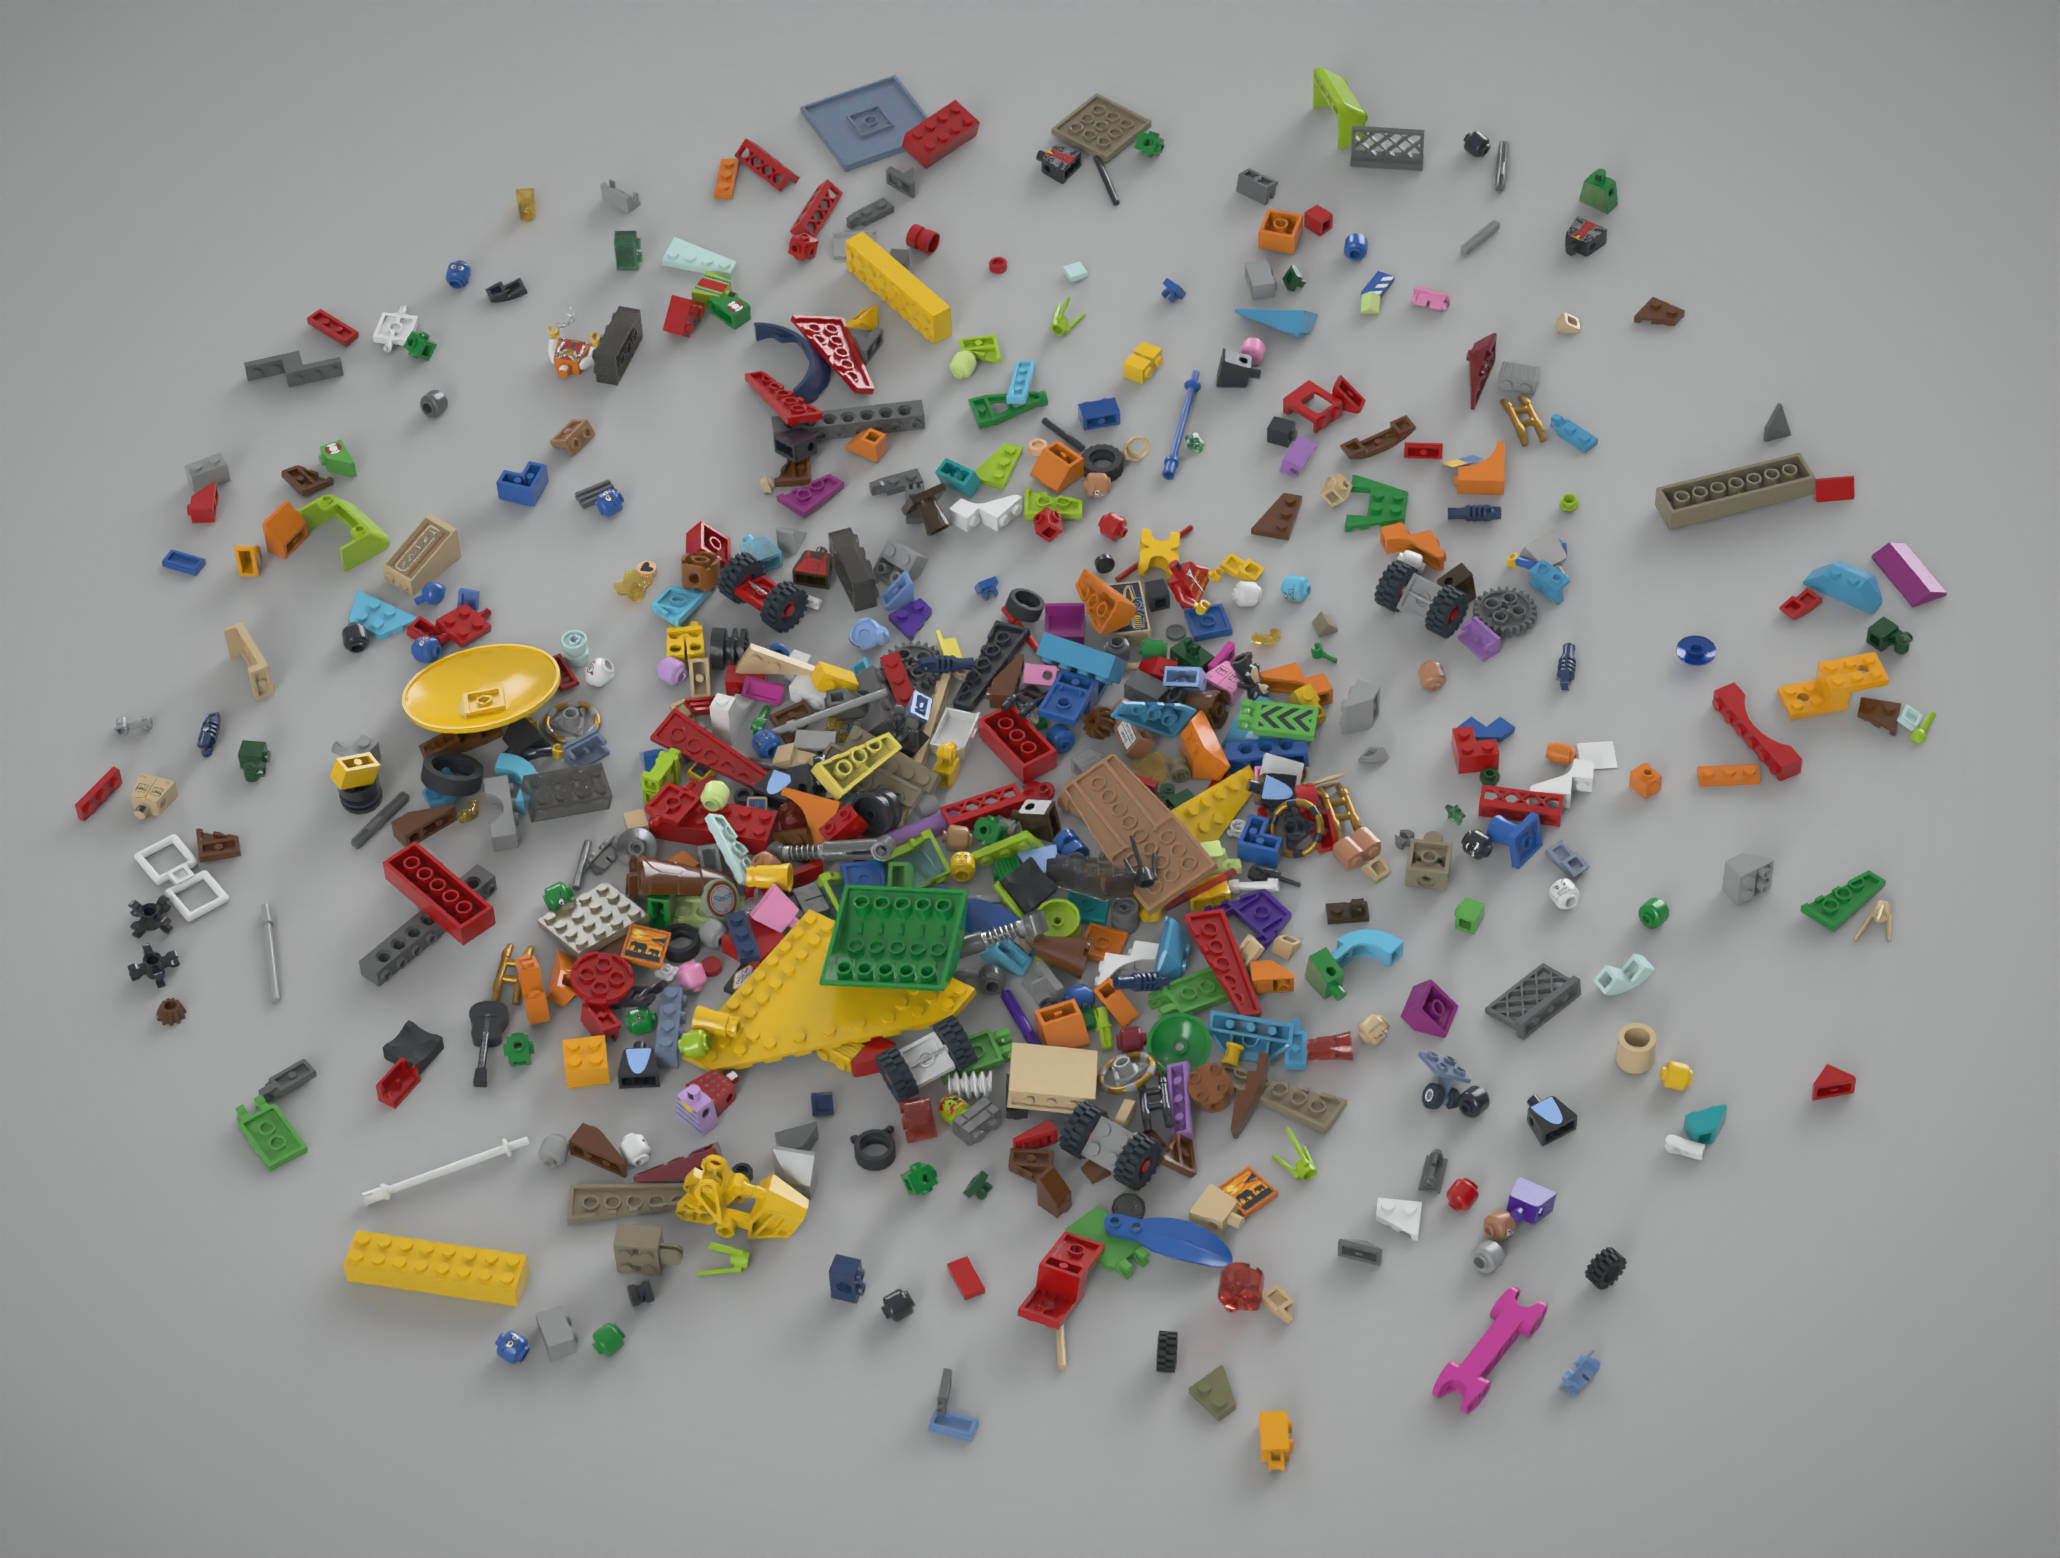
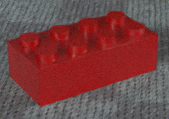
[902,99,980,169]
[978,705,1057,784]

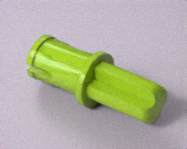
[1094,1007,1114,1050]

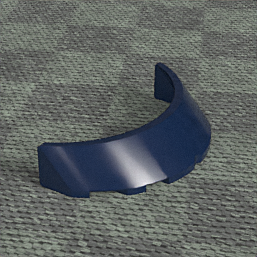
[754,322,831,405]

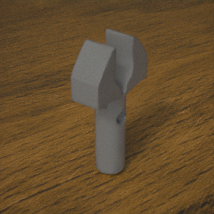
[1395,830,1415,850]

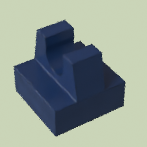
[811,1092,834,1116]

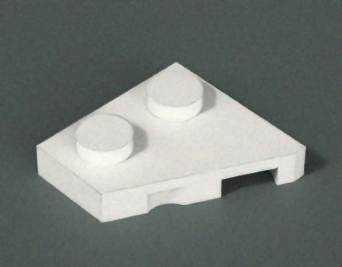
[1376,1197,1422,1241]

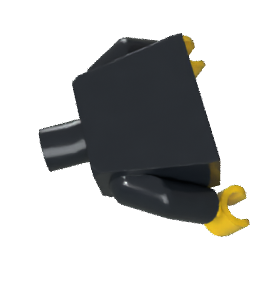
[502,716,564,762]

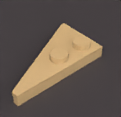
[735,643,815,675]

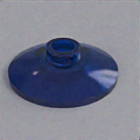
[1676,636,1716,666]

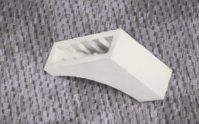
[710,693,755,745]

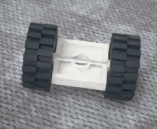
[874,1015,978,1104]

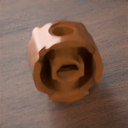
[681,551,720,592]
[1187,1063,1235,1113]

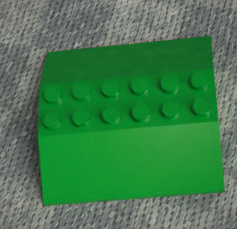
[819,885,969,991]

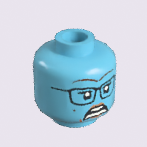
[1281,575,1311,602]

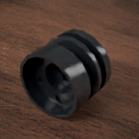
[710,627,750,670]
[337,773,383,815]

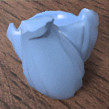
[849,618,890,650]

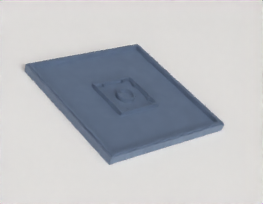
[800,75,928,172]

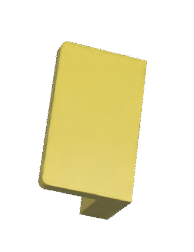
[935,630,962,673]

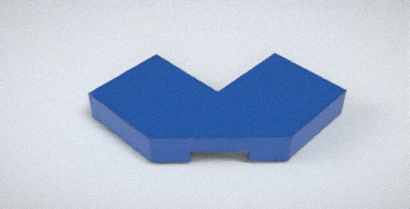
[1458,716,1515,742]

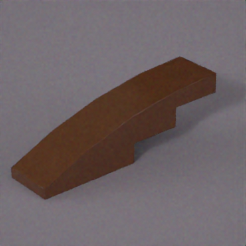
[419,727,504,758]
[1231,1052,1270,1139]

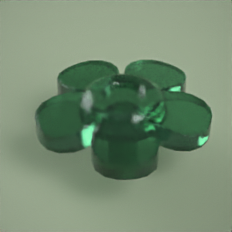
[1185,433,1205,453]

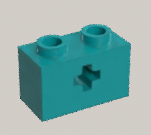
[935,458,982,498]

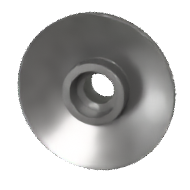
[616,828,657,866]

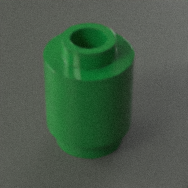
[1139,639,1168,659]

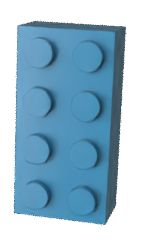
[1036,632,1127,686]

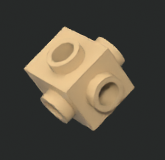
[1320,473,1353,507]

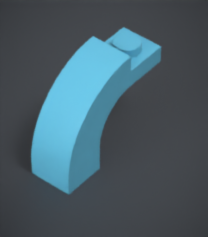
[495,753,540,815]
[1331,929,1403,969]

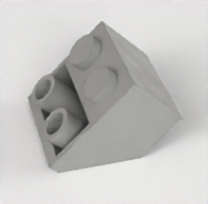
[871,538,929,585]
[1340,679,1380,735]
[1722,853,1774,905]

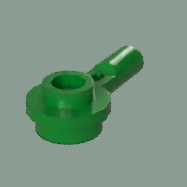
[750,705,770,735]

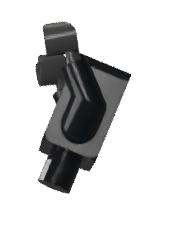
[891,704,930,758]

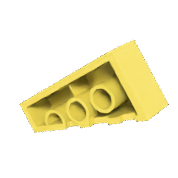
[811,732,902,801]

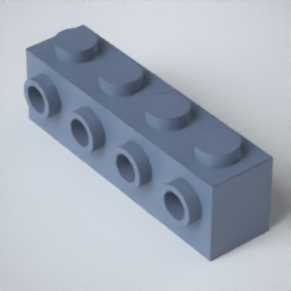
[655,987,688,1068]

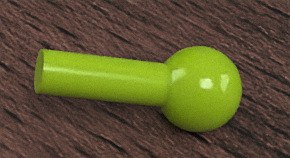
[1910,711,1937,743]

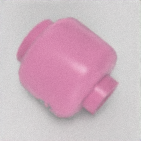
[1239,338,1266,365]
[676,960,707,993]

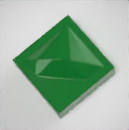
[1081,1006,1097,1031]

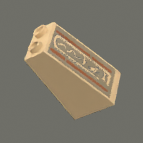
[383,513,461,596]

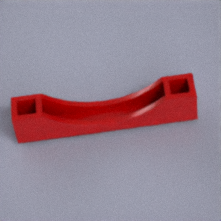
[1712,682,1802,782]

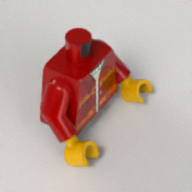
[1168,560,1224,615]

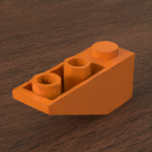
[546,950,577,1007]

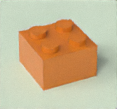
[1258,209,1303,254]

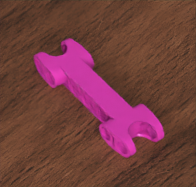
[1432,1286,1548,1414]

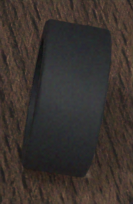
[1005,588,1045,623]
[663,923,701,963]
[854,1129,896,1171]

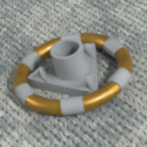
[543,700,601,744]
[1097,1051,1157,1095]

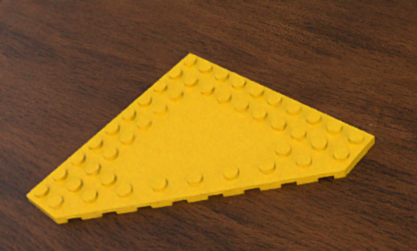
[682,909,977,1073]

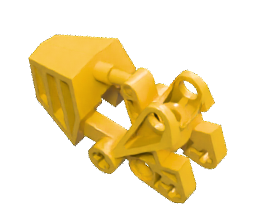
[675,1155,809,1239]

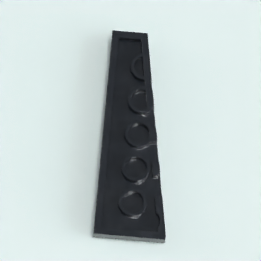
[953,620,1031,713]

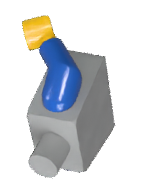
[1506,531,1567,574]

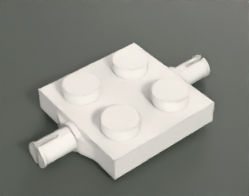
[373,305,419,352]

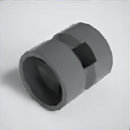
[1111,896,1139,935]

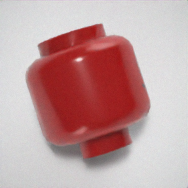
[1098,512,1128,541]
[1446,1178,1479,1211]

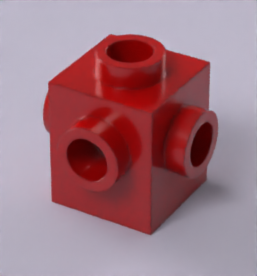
[788,233,819,261]
[1033,507,1063,542]

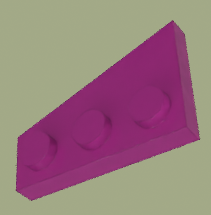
[776,474,844,518]

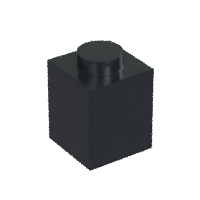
[1267,416,1297,448]
[1144,579,1170,612]

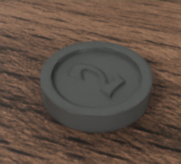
[1166,624,1186,641]

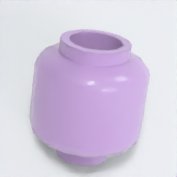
[656,657,687,686]

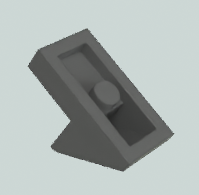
[886,166,915,198]
[854,327,883,365]

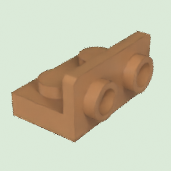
[549,419,595,456]

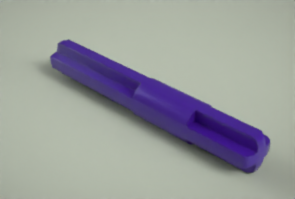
[1000,989,1043,1045]

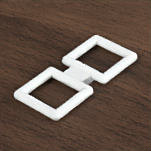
[134,834,229,922]

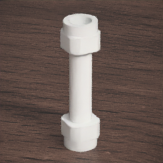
[1228,878,1280,894]

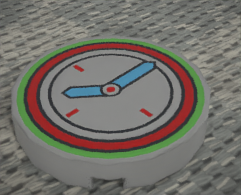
[701,879,739,921]

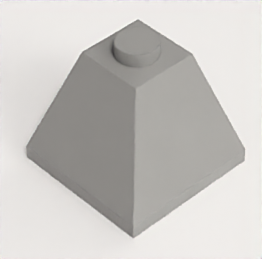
[772,1145,818,1200]

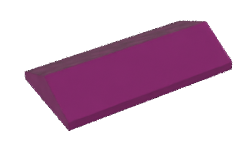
[1871,542,1947,608]

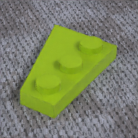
[1024,487,1083,519]

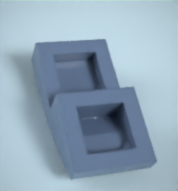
[1545,840,1590,879]

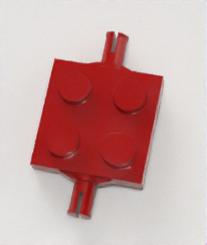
[435,603,492,648]
[644,779,702,830]

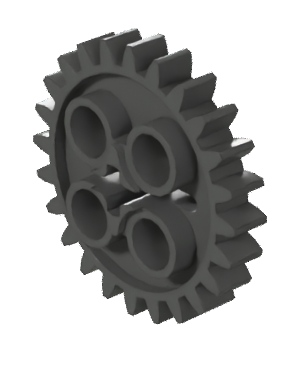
[1472,586,1537,638]
[879,641,944,691]

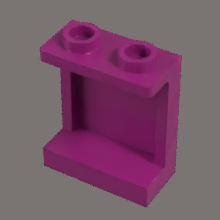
[1044,603,1085,645]

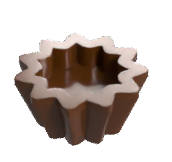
[156,998,187,1026]

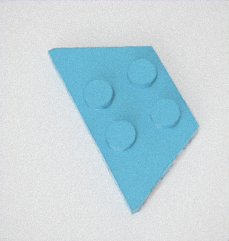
[651,586,713,627]
[349,590,417,640]

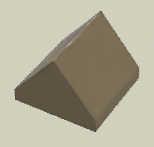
[1312,611,1338,637]

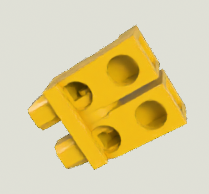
[666,621,705,668]

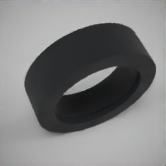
[421,751,484,797]

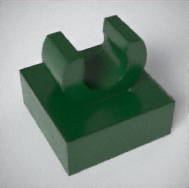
[1282,265,1306,292]
[963,1170,993,1200]

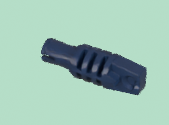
[1448,504,1502,522]
[1556,643,1576,690]
[918,655,974,673]
[1113,972,1170,992]

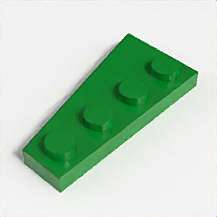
[1800,870,1886,932]

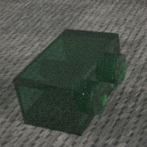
[614,231,643,271]

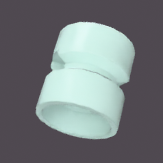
[561,630,589,668]

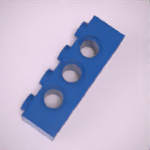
[1225,738,1309,774]

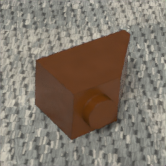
[1037,1165,1072,1218]

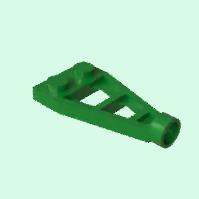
[968,391,1048,429]

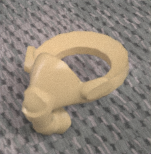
[1121,436,1150,461]

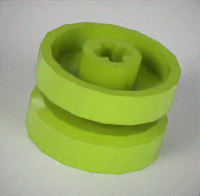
[1037,898,1082,937]

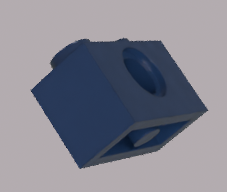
[829,1254,866,1304]

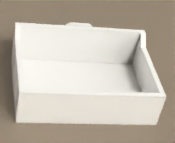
[930,707,981,761]

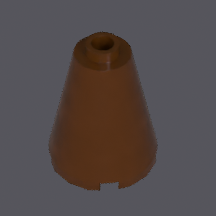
[1183,689,1229,729]
[1032,936,1092,979]

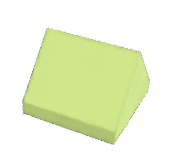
[1361,291,1380,314]

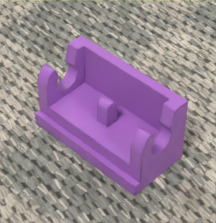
[1280,435,1318,477]
[1458,616,1501,661]

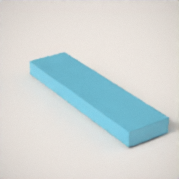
[1006,361,1036,404]

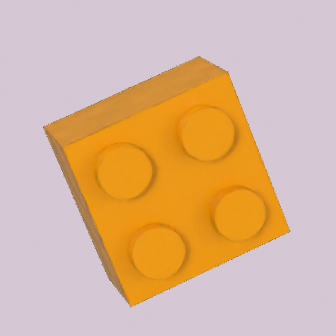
[562,1035,610,1089]

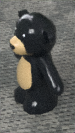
[1229,652,1270,701]

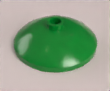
[1147,1013,1211,1073]

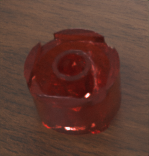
[899,1096,937,1144]
[1217,1262,1265,1312]

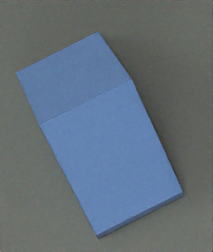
[880,571,914,611]
[903,690,932,727]

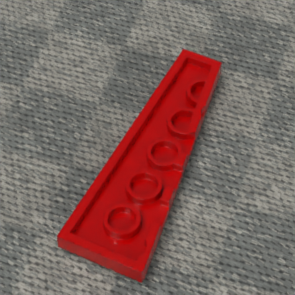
[745,371,823,426]
[650,708,768,790]
[1183,908,1262,1018]

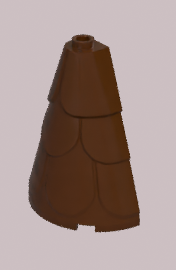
[625,855,737,899]

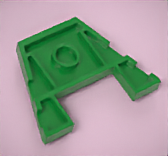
[1345,475,1408,532]

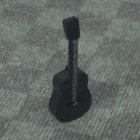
[469,1001,510,1087]

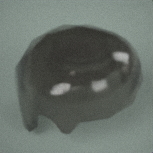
[1111,1193,1146,1219]

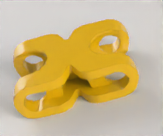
[1138,528,1180,579]

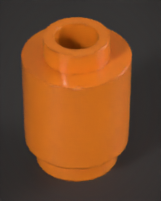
[1545,742,1577,766]

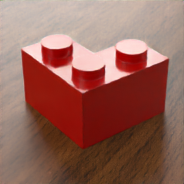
[662,295,705,338]
[1451,726,1500,774]

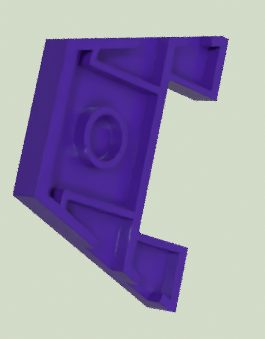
[1204,889,1292,961]

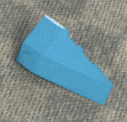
[1235,309,1318,338]
[1111,701,1197,739]

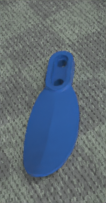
[934,885,1035,957]
[1104,1213,1233,1268]

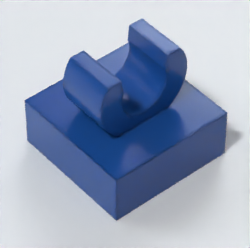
[1161,278,1187,303]
[974,576,999,601]
[457,588,480,611]

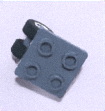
[1418,1051,1471,1110]

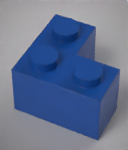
[496,461,549,507]
[1237,814,1283,869]

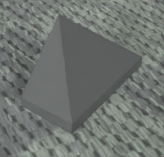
[1763,403,1791,442]
[1338,1239,1382,1266]

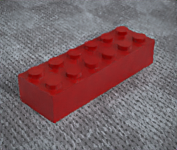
[648,803,779,856]
[382,841,496,946]

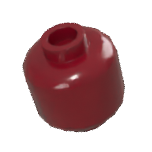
[1116,1026,1147,1054]

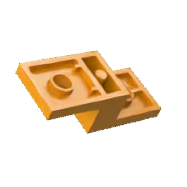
[1777,652,1889,721]

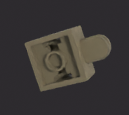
[1405,831,1453,890]
[613,1224,684,1276]

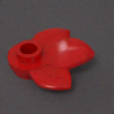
[1021,781,1055,801]

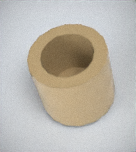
[1616,1023,1656,1074]

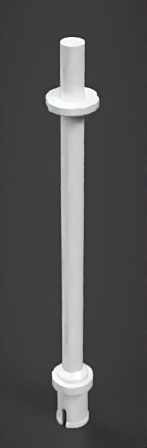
[362,1136,529,1206]

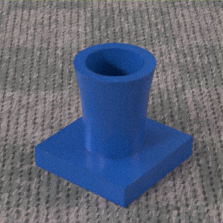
[1486,812,1543,869]

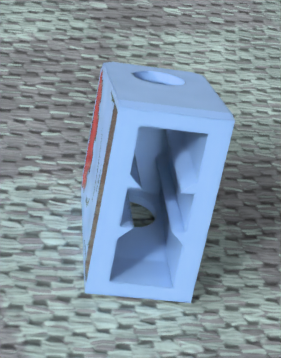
[1163,666,1207,692]

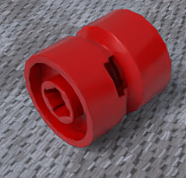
[906,224,940,255]

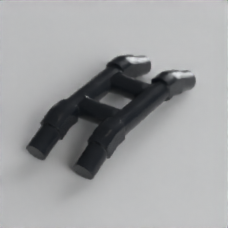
[1001,685,1048,719]
[608,980,668,1009]
[1138,1072,1174,1133]

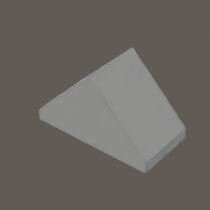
[776,527,807,555]

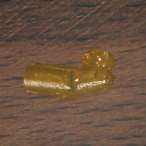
[1251,628,1281,645]
[457,799,478,823]

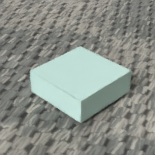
[1063,261,1088,282]
[1896,704,1923,731]

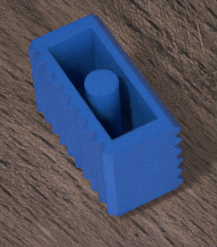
[1078,397,1120,431]

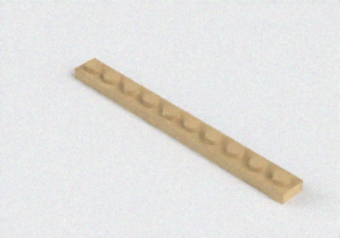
[896,673,951,829]

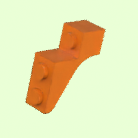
[1380,522,1446,571]
[1259,662,1333,706]
[515,955,550,1025]

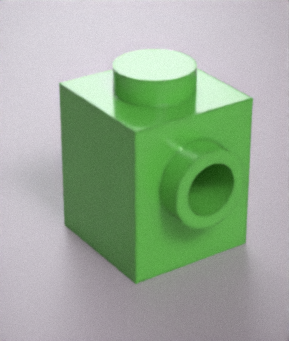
[1454,897,1485,935]

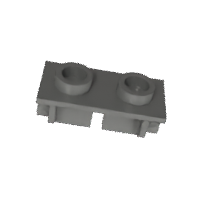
[585,836,618,875]
[1418,1149,1448,1194]

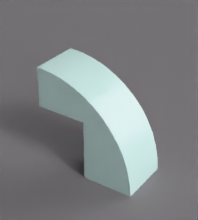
[1593,953,1655,995]

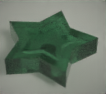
[1445,804,1466,826]

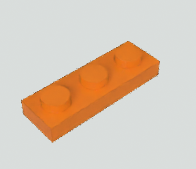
[714,158,740,199]
[1697,764,1761,787]

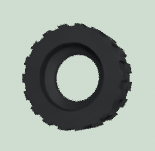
[1082,444,1123,482]

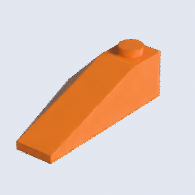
[1075,568,1138,636]

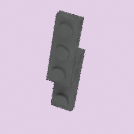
[244,351,344,387]

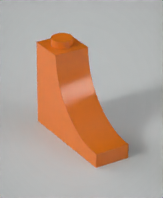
[1454,441,1505,495]
[781,787,845,846]

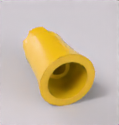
[746,863,793,892]
[692,1005,742,1038]

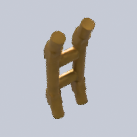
[1499,394,1547,447]
[1316,783,1361,842]
[491,943,535,1005]

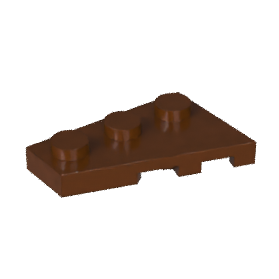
[1251,493,1302,541]

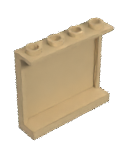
[1007,1042,1098,1114]

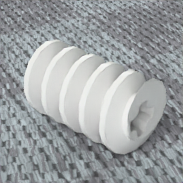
[948,1071,992,1099]

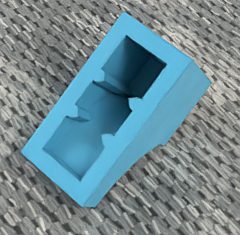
[980,939,1033,977]

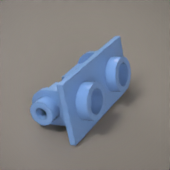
[1559,1350,1600,1395]

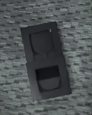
[485,278,528,303]

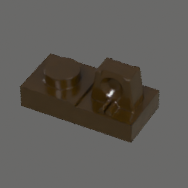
[1325,898,1369,925]

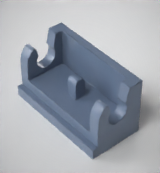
[562,728,610,773]

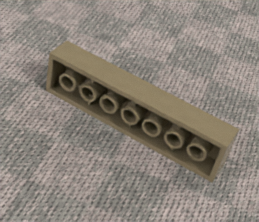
[1655,453,1816,530]

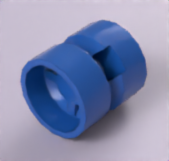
[1052,829,1090,868]

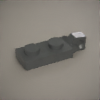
[846,197,894,229]
[869,468,924,496]
[258,1059,317,1102]

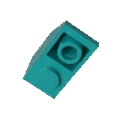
[1684,1104,1727,1145]

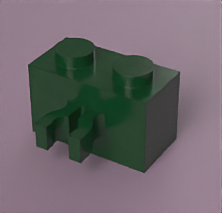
[1170,637,1215,673]

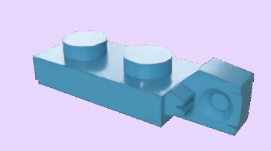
[1550,414,1598,453]
[1285,1018,1307,1070]

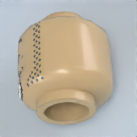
[1357,1014,1390,1045]

